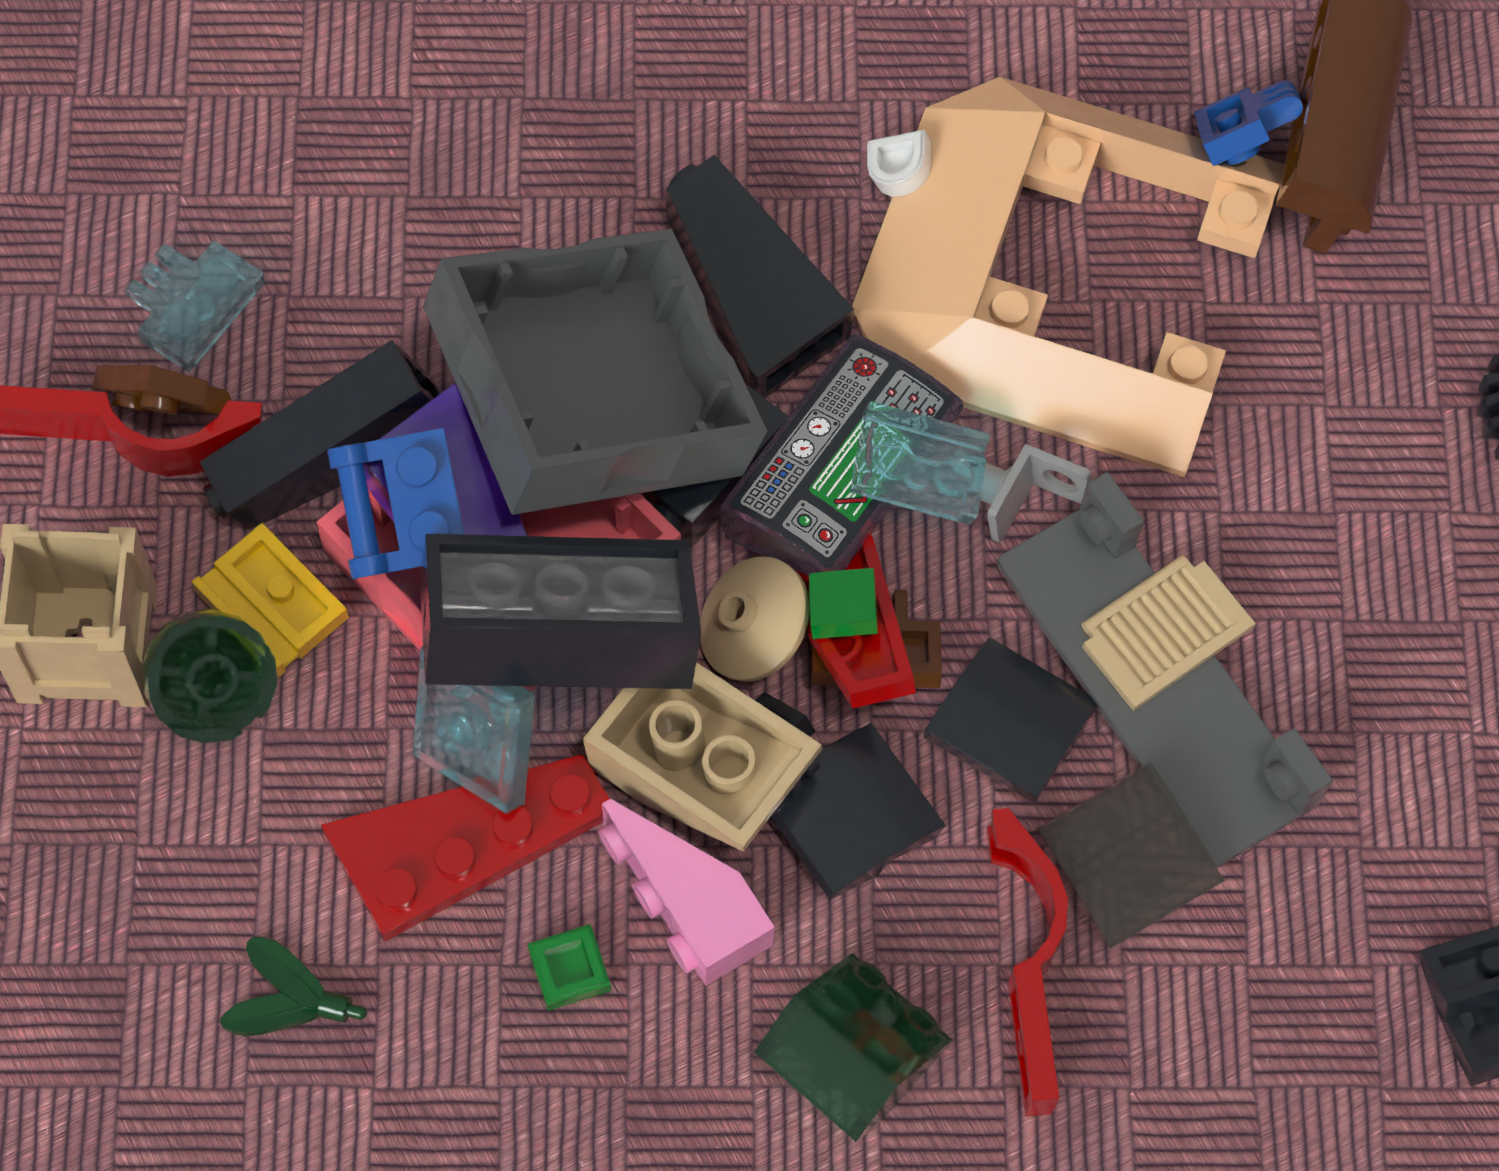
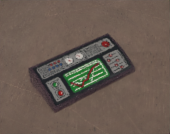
[719,333,964,576]

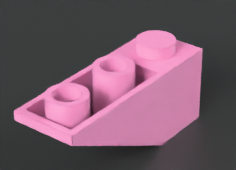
[598,799,775,986]

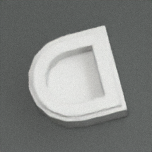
[867,129,931,197]

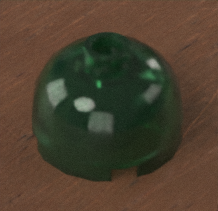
[142,609,277,744]

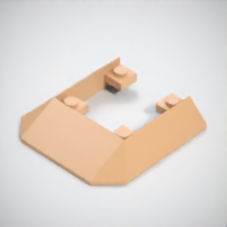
[852,77,1284,478]

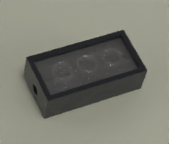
[420,534,701,689]

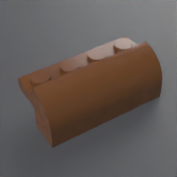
[1276,0,1412,253]

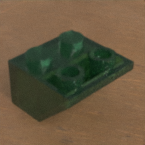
[754,953,953,1142]

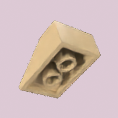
[583,662,822,852]

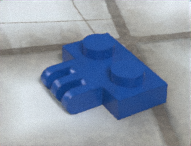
[1194,80,1303,166]

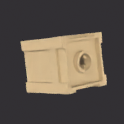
[0,524,158,707]

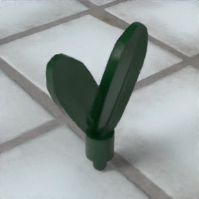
[220,937,367,1036]

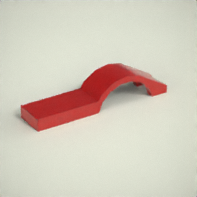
[0,385,263,477]
[986,808,1068,1117]

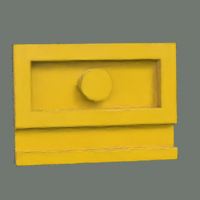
[191,523,349,678]

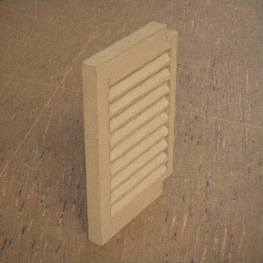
[1081,555,1256,711]

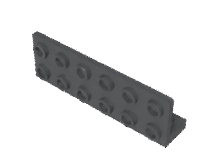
[997,472,1333,869]

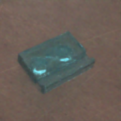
[850,401,990,525]

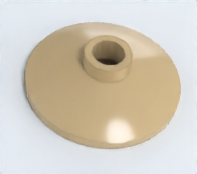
[700,556,810,682]

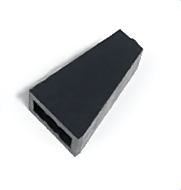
[666,155,854,398]
[200,340,441,530]

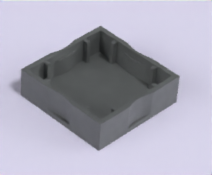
[423,229,767,515]

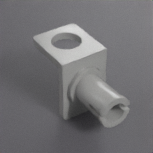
[944,444,1092,543]

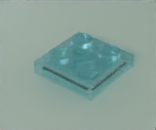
[413,646,535,814]

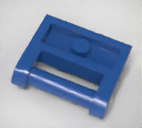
[327,428,464,579]

